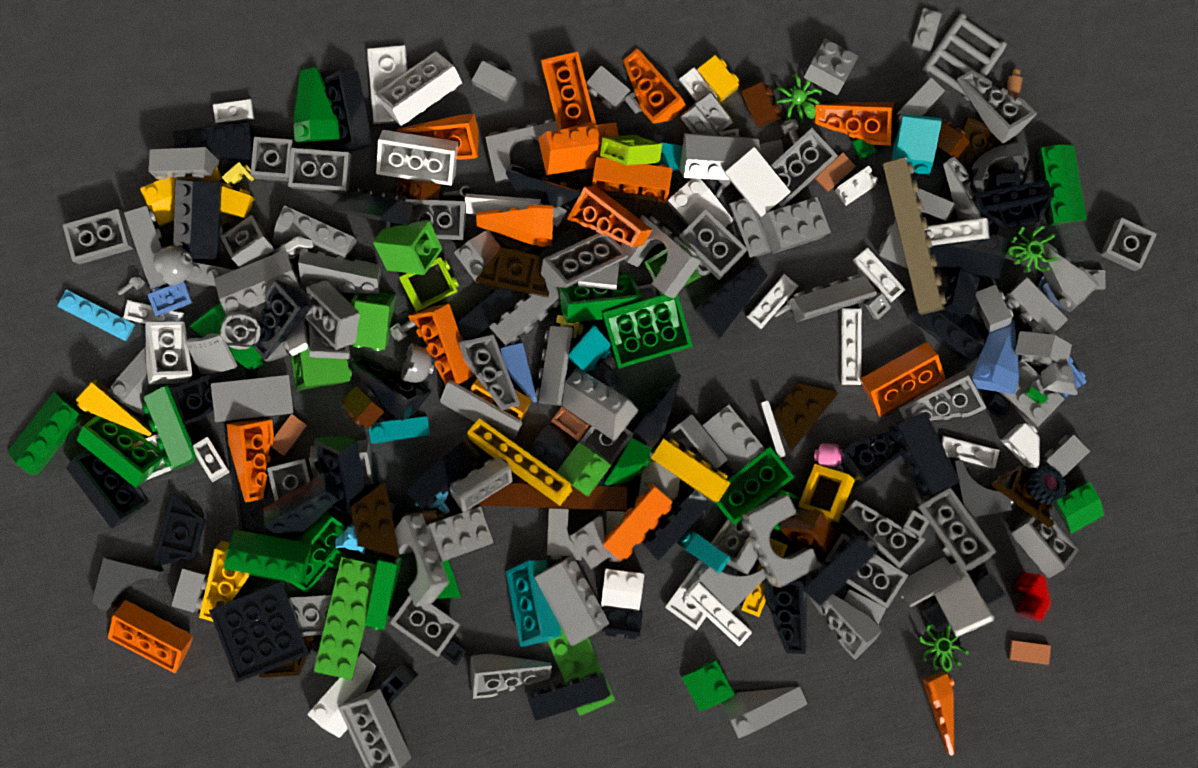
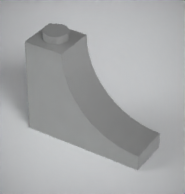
[697,565,768,612]

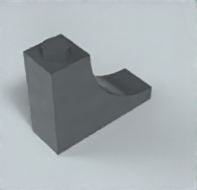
[951,460,1014,517]
[91,557,164,610]

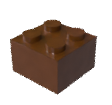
[780,509,837,553]

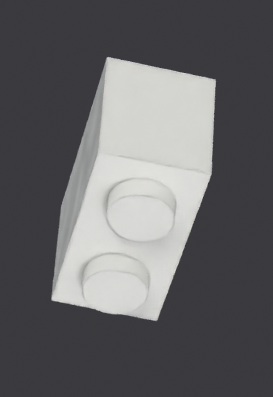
[192,437,229,482]

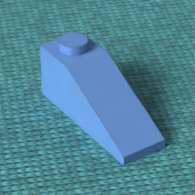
[500,343,537,402]

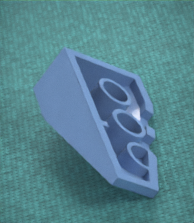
[973,320,1020,394]

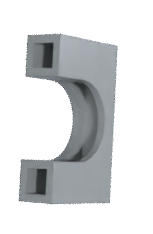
[485,119,558,185]
[878,189,956,269]
[620,215,701,299]
[741,495,820,587]
[547,508,626,562]
[395,513,449,607]

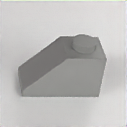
[1041,363,1078,395]

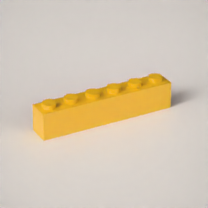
[467,418,572,506]

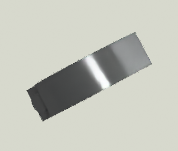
[972,143,1029,193]

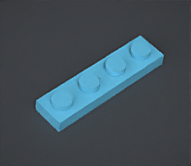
[57,290,135,341]

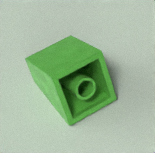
[373,220,442,275]
[351,292,396,351]
[290,348,352,391]

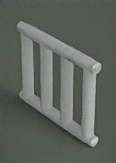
[922,13,1007,101]

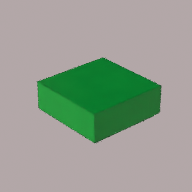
[851,139,877,160]
[1024,387,1048,405]
[321,544,348,570]

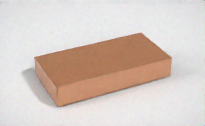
[815,153,856,193]
[551,406,591,442]
[270,414,308,456]
[1009,640,1051,665]

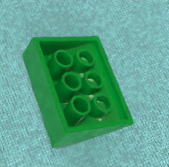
[603,294,693,368]

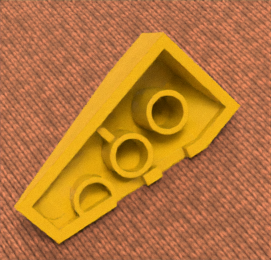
[140,167,223,227]
[76,378,152,436]
[199,540,249,622]

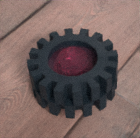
[1028,466,1067,505]

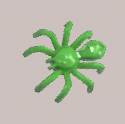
[774,73,822,123]
[1007,226,1058,273]
[919,625,969,672]

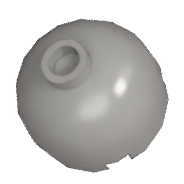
[154,245,193,286]
[221,310,260,349]
[401,344,434,383]

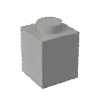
[901,510,929,537]

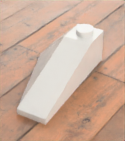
[307,653,376,738]

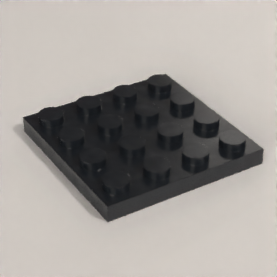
[209,581,310,683]

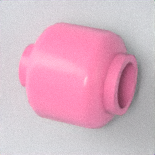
[814,443,843,469]

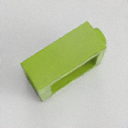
[600,135,662,165]
[399,257,459,312]

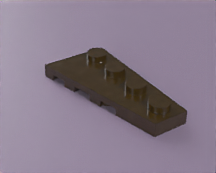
[941,117,997,193]

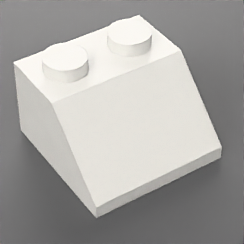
[1000,423,1039,468]
[601,568,644,612]

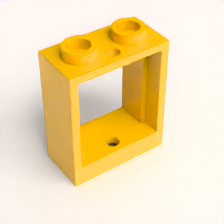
[798,464,855,523]

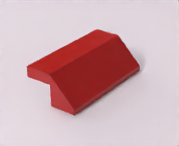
[1013,571,1051,622]

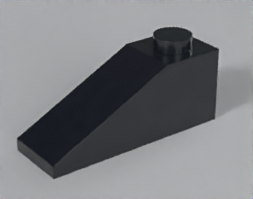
[378,661,419,706]

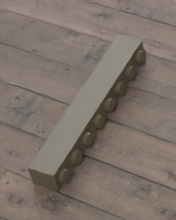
[883,157,946,315]

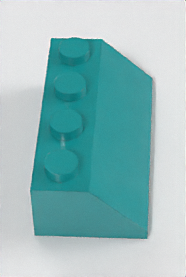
[506,560,562,647]

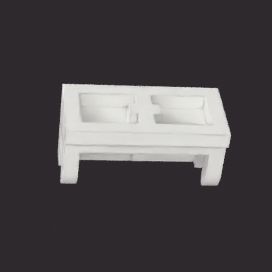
[835,166,878,206]

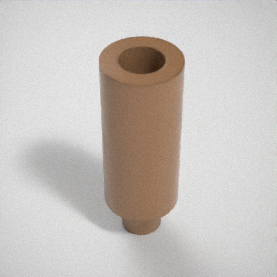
[1007,69,1022,99]
[406,510,445,525]

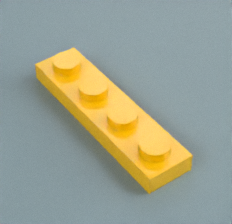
[741,538,788,617]

